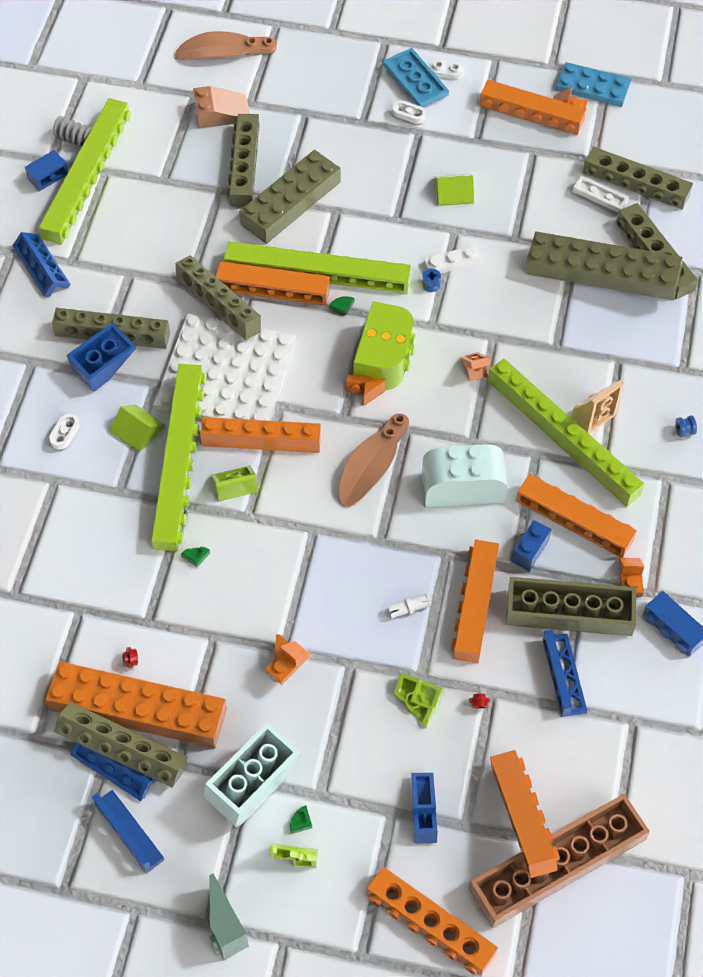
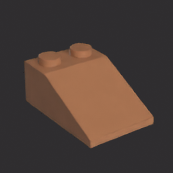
[193,86,249,128]

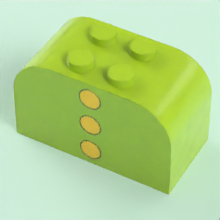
[354,301,416,390]

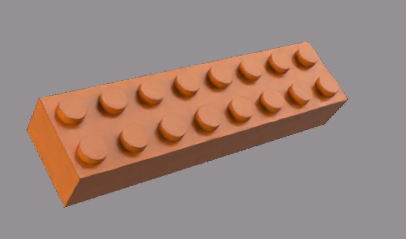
[45,661,227,748]

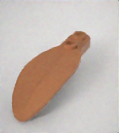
[175,31,277,60]
[339,414,409,507]

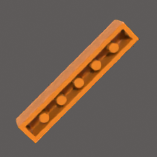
[479,79,587,135]
[216,261,330,305]
[200,417,321,453]
[516,474,637,558]
[450,539,499,663]
[490,750,560,878]

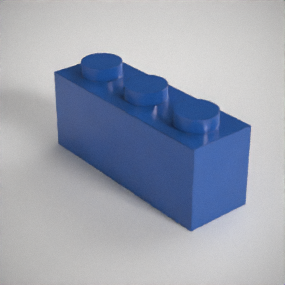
[643,591,703,657]

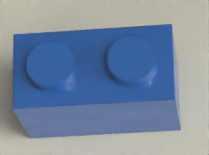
[25,150,68,192]
[512,520,552,572]

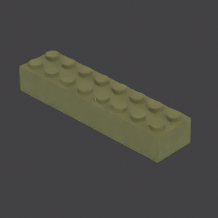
[526,231,683,301]

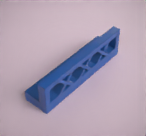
[12,232,71,296]
[542,629,588,717]
[71,742,157,801]
[92,789,165,874]

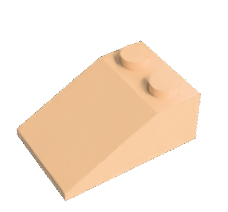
[572,380,624,434]

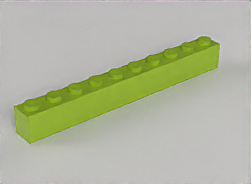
[39,98,131,245]
[224,241,411,294]
[488,358,645,507]
[152,364,206,551]

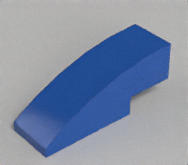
[411,772,438,844]

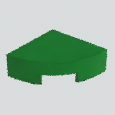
[329,296,355,315]
[181,546,210,568]
[290,805,312,834]

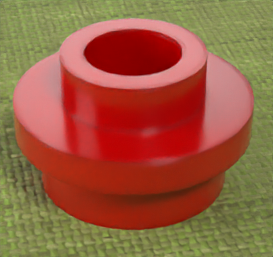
[122,647,138,668]
[469,693,490,709]

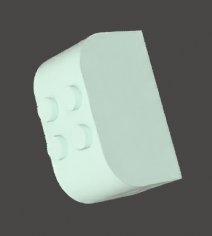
[422,445,508,508]
[203,723,300,827]

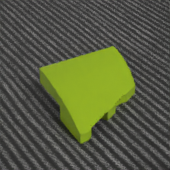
[394,672,444,727]
[269,843,318,868]

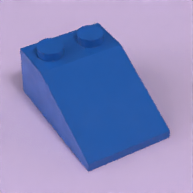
[66,322,136,392]

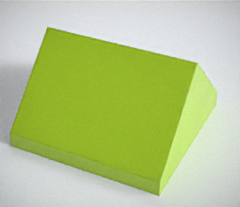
[434,174,474,206]
[110,404,165,453]
[212,465,258,502]

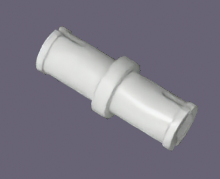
[387,593,431,619]

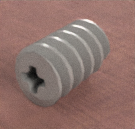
[53,116,92,147]

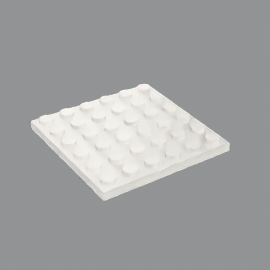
[154,313,297,421]

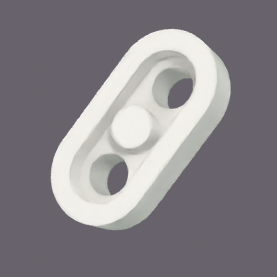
[430,60,464,80]
[392,101,426,124]
[49,414,80,450]

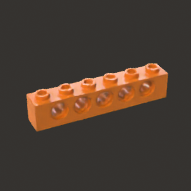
[367,867,498,976]

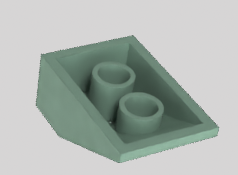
[209,873,249,960]

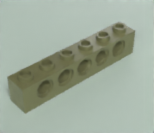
[227,113,260,207]
[583,146,693,210]
[616,203,698,299]
[175,255,261,340]
[52,307,170,349]
[54,702,188,788]

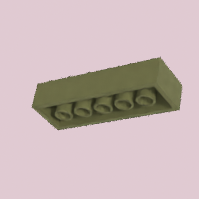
[239,149,341,244]
[506,577,636,636]

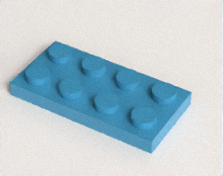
[383,48,449,107]
[556,62,632,107]

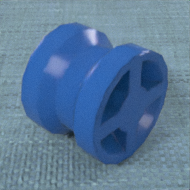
[422,268,441,292]
[675,415,697,437]

